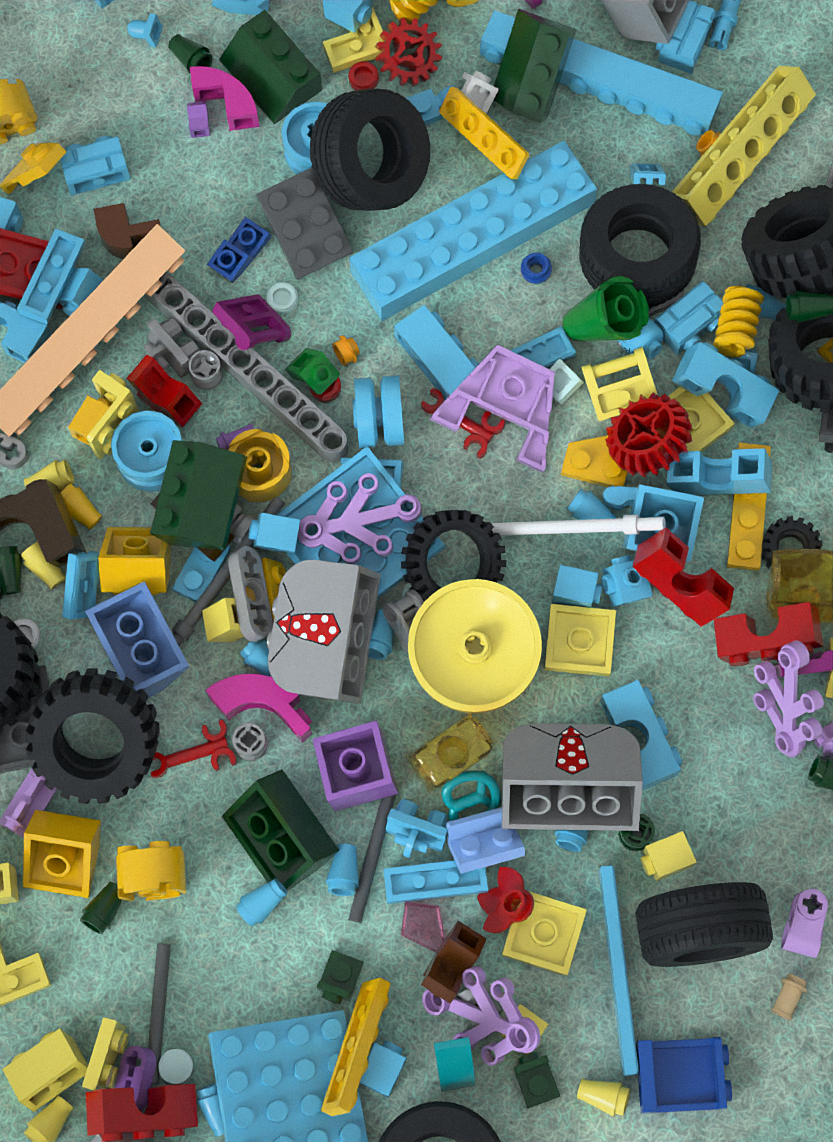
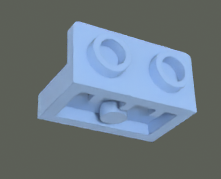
[446,807,525,874]

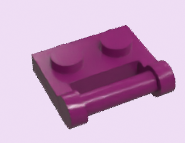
[212,294,291,350]
[773,650,833,678]

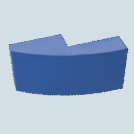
[207,216,272,283]

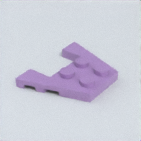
[429,345,555,472]

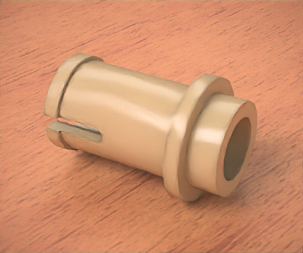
[771,973,807,1021]

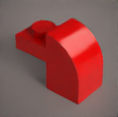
[126,355,202,428]

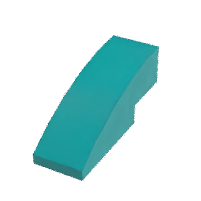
[434,1037,475,1092]

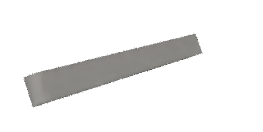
[144,271,348,463]

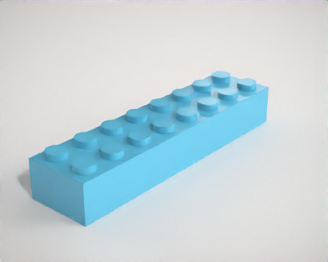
[349,141,597,321]

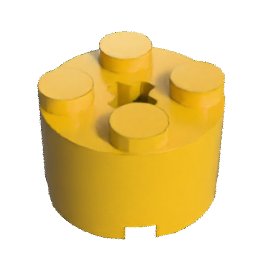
[0,79,38,145]
[228,429,292,502]
[116,841,187,901]

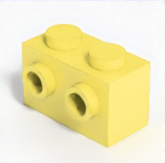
[2,1028,88,1112]

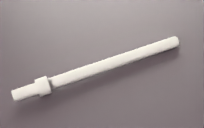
[491,514,665,536]

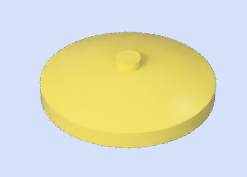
[408,579,542,713]

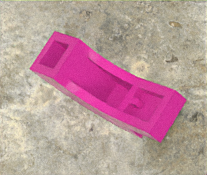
[205,674,312,743]

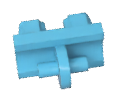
[385,799,448,858]

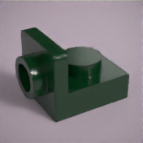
[317,950,364,1005]
[513,1052,560,1109]

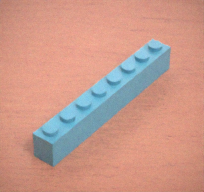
[480,10,723,136]

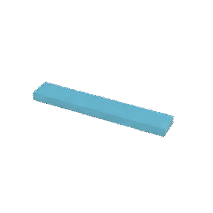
[599,865,639,1077]

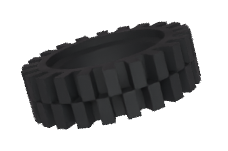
[401,510,507,602]

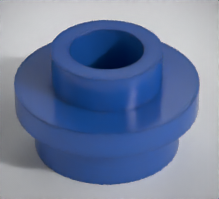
[521,253,552,284]

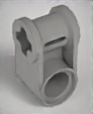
[383,589,424,653]

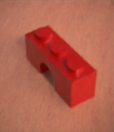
[632,527,734,627]
[714,602,823,667]
[85,1084,198,1142]

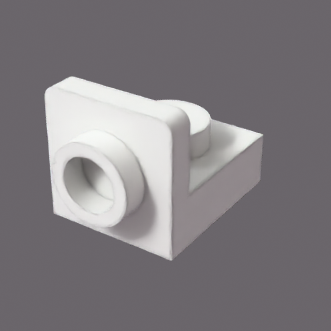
[461,71,499,114]

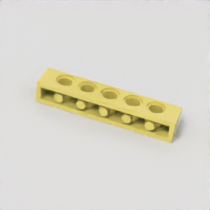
[672,66,816,227]

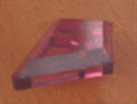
[401,901,445,953]

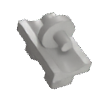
[144,318,200,378]

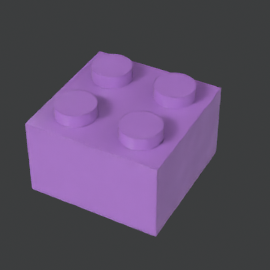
[313,720,399,812]

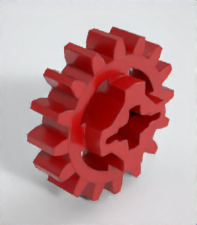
[375,18,442,86]

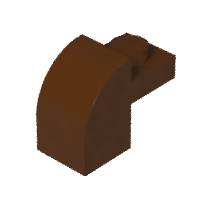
[94,203,161,259]
[421,921,486,1004]

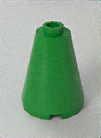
[563,276,649,341]

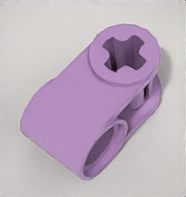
[781,889,828,958]

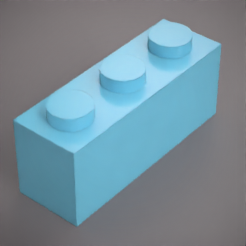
[394,305,478,400]

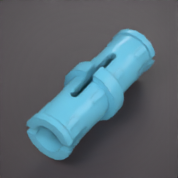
[708,0,742,51]

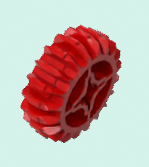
[605,392,693,478]

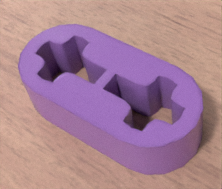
[115,1046,156,1111]

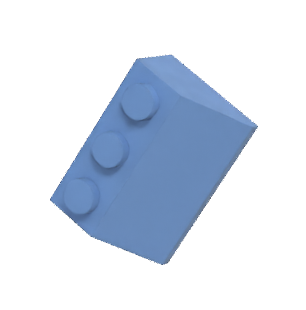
[85,581,189,698]

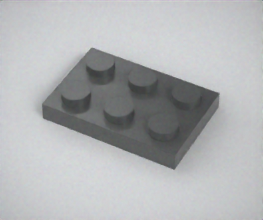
[255,168,354,280]

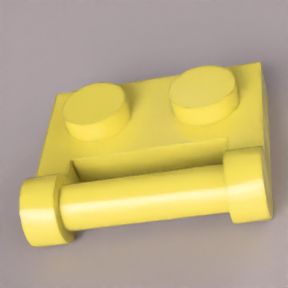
[582,347,658,421]

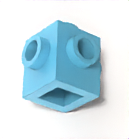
[601,555,653,607]

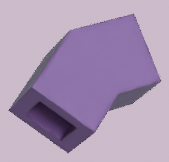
[187,101,210,138]

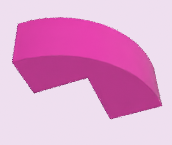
[190,66,260,131]

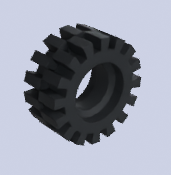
[761,516,823,579]

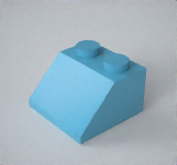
[623,484,704,562]

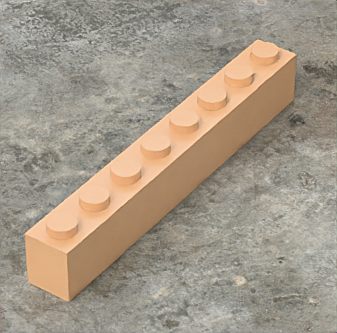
[0,224,185,437]

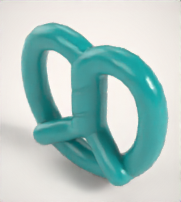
[441,770,501,822]

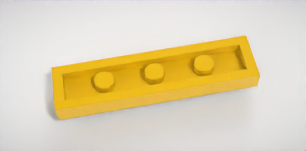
[727,442,771,571]
[321,977,391,1116]

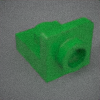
[285,348,340,395]

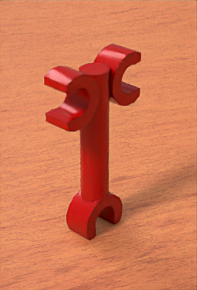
[421,388,505,459]
[150,720,237,778]

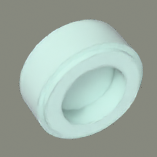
[267,282,298,315]
[158,1049,194,1085]

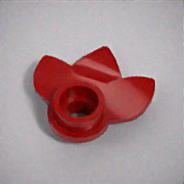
[477,867,534,934]

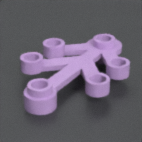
[297,473,422,565]
[753,640,824,757]
[422,966,540,1066]

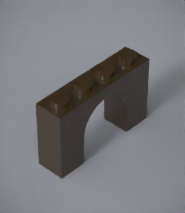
[0,479,87,599]

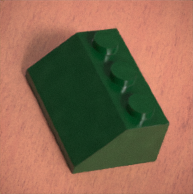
[494,9,577,123]
[219,10,322,124]
[150,440,247,550]
[222,769,340,891]

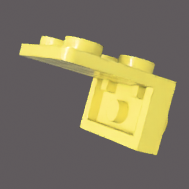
[87,370,139,460]

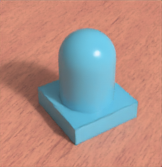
[127,14,163,47]

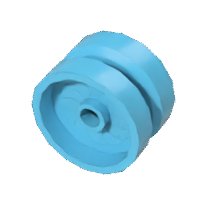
[281,101,327,174]
[352,375,404,448]
[111,410,183,492]

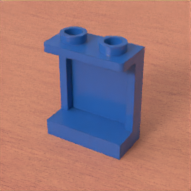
[635,1037,732,1114]

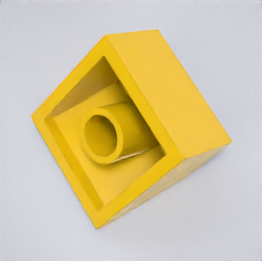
[98,527,171,595]
[23,810,101,898]

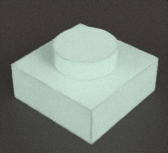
[550,359,584,405]

